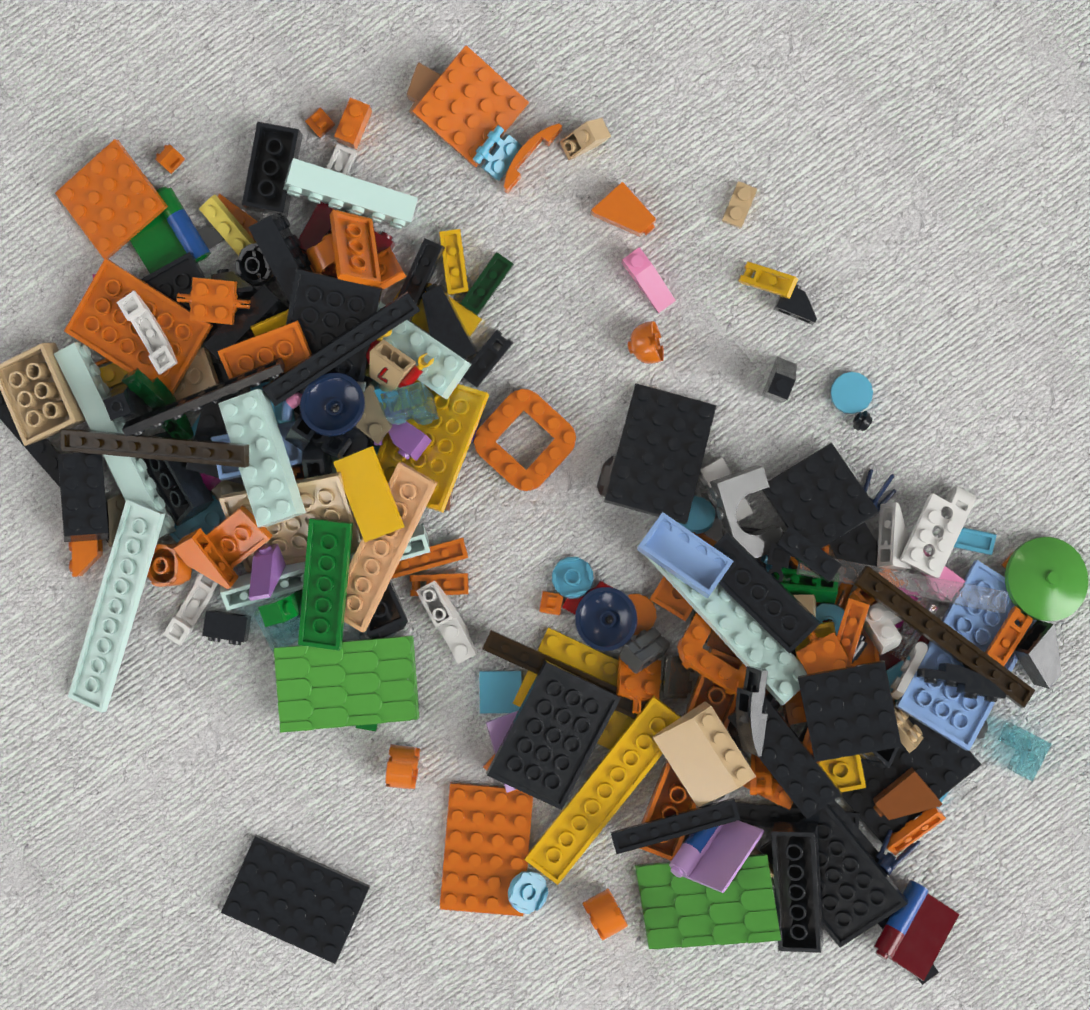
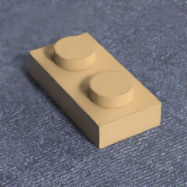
[722,181,757,229]

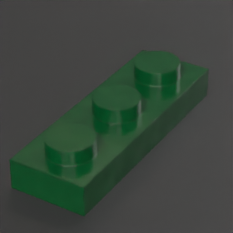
[460,252,514,316]

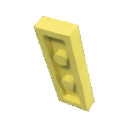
[199,195,256,256]

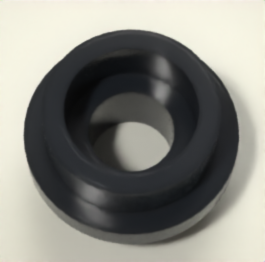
[853,411,872,431]

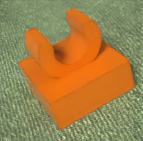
[305,107,335,138]
[155,144,185,174]
[539,591,563,615]

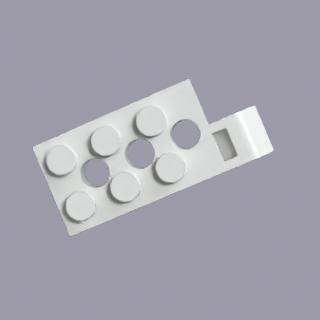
[899,485,976,579]

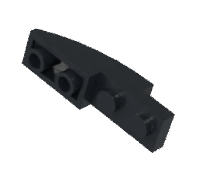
[917,663,1006,702]
[736,666,768,756]

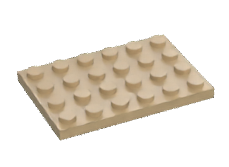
[219,472,363,572]

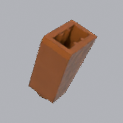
[873,767,942,820]

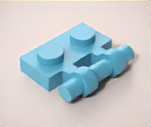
[473,125,522,181]

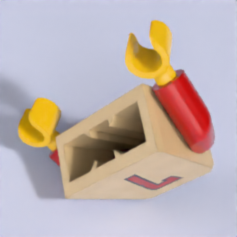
[366,330,434,392]

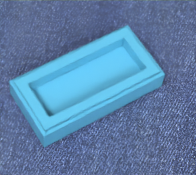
[954,528,996,555]

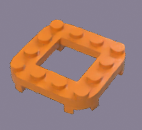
[474,389,576,491]
[677,612,747,695]

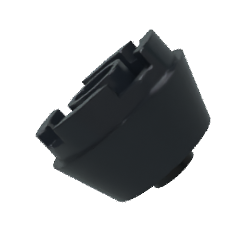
[235,243,274,286]

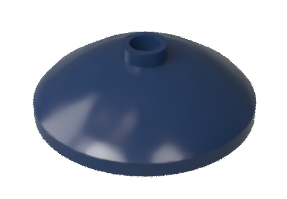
[300,373,365,436]
[575,587,638,651]

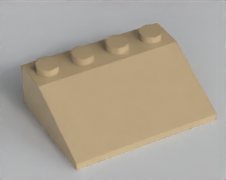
[0,343,86,446]
[652,701,756,807]

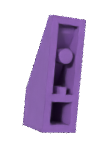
[383,405,431,461]
[249,544,286,601]

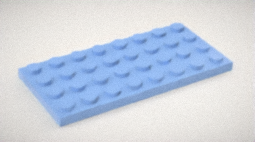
[895,560,1037,751]

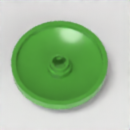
[1005,537,1088,622]

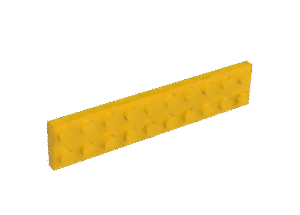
[524,695,681,885]

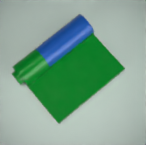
[130,186,211,274]

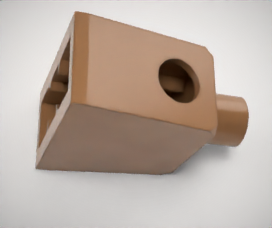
[407,62,440,118]

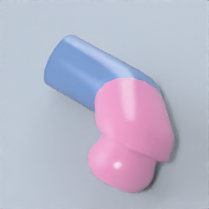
[281,392,303,421]

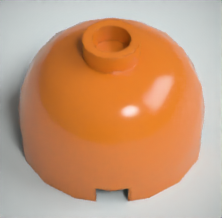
[628,321,664,364]

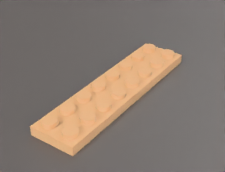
[344,462,438,633]

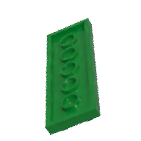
[298,518,353,651]

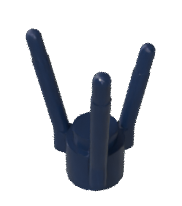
[863,469,896,511]
[875,830,921,875]

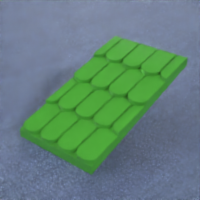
[274,635,420,733]
[635,854,781,949]

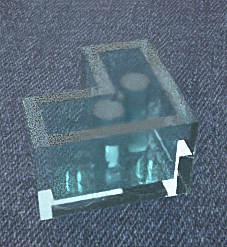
[380,382,438,425]
[254,608,301,653]
[998,721,1052,782]

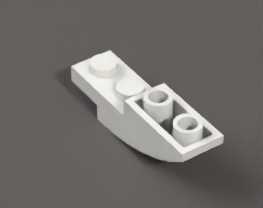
[416,581,478,664]

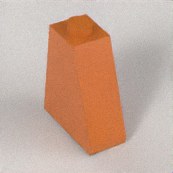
[591,182,656,237]

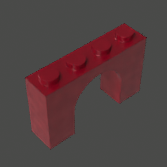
[299,202,395,254]

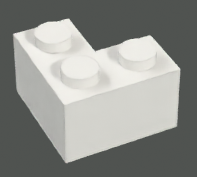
[863,602,903,655]

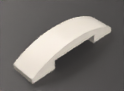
[117,291,177,375]
[163,573,219,646]

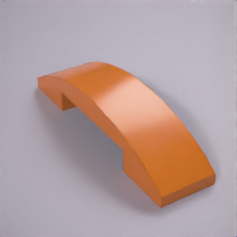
[504,123,562,194]

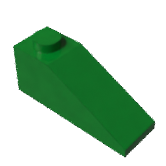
[774,568,839,604]
[258,589,303,627]

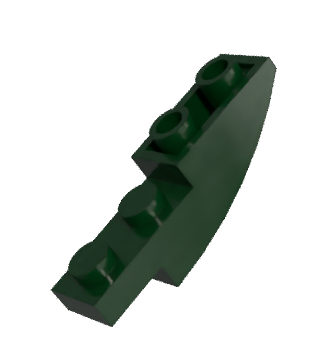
[122,368,194,439]

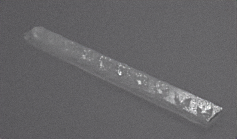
[797,559,1008,613]

